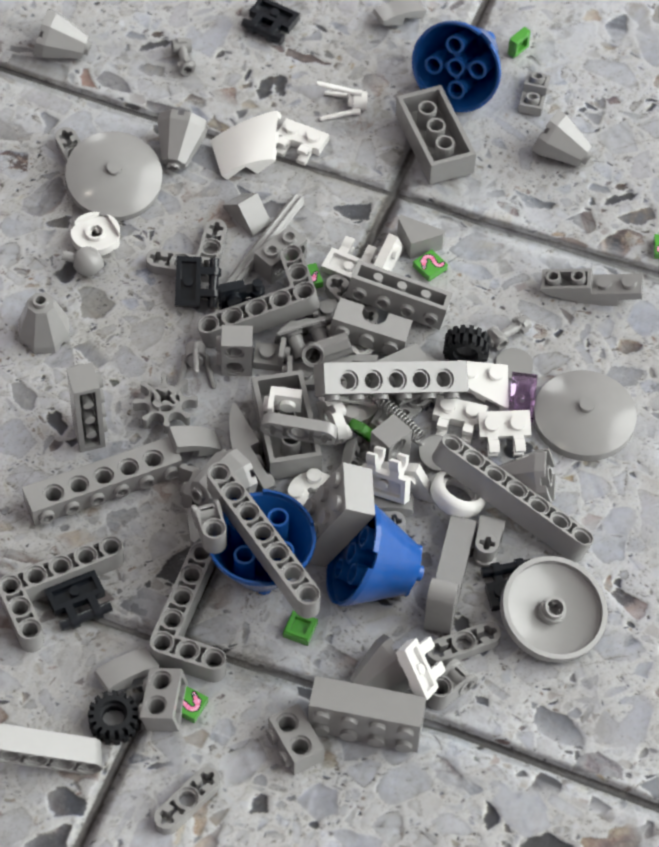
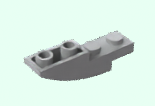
[541,268,644,306]
[229,403,276,492]

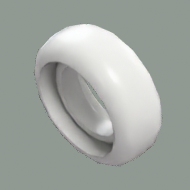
[430,470,486,518]

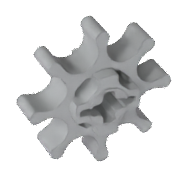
[133,373,198,434]

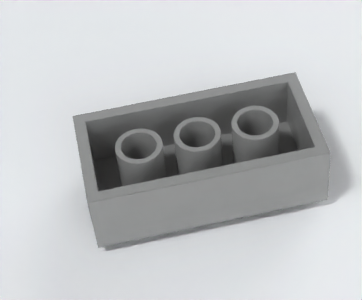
[395,85,476,185]
[251,370,322,479]
[303,462,375,567]
[308,676,427,753]

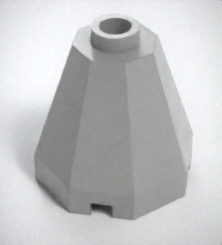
[33,9,92,59]
[157,109,208,172]
[531,109,593,166]
[18,293,70,354]
[190,448,258,506]
[499,448,556,504]
[350,634,410,692]

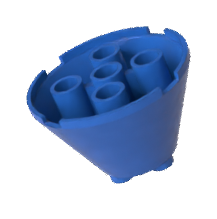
[412,21,501,113]
[209,489,316,595]
[326,503,425,607]

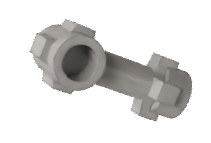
[171,38,196,76]
[486,315,532,351]

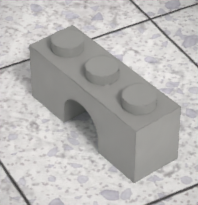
[328,297,413,355]

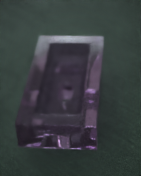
[508,372,538,422]

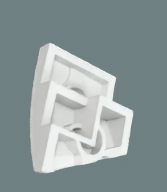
[210,111,281,180]

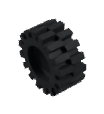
[443,325,491,362]
[88,690,139,746]

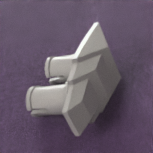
[274,316,333,361]

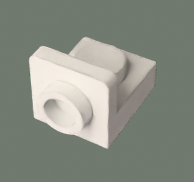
[263,386,302,413]

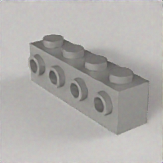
[345,260,453,330]
[66,363,108,453]

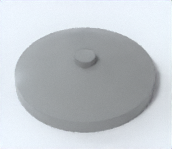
[65,131,162,221]
[533,370,637,461]
[500,556,608,663]

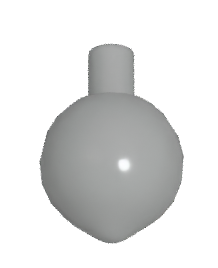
[61,246,104,277]

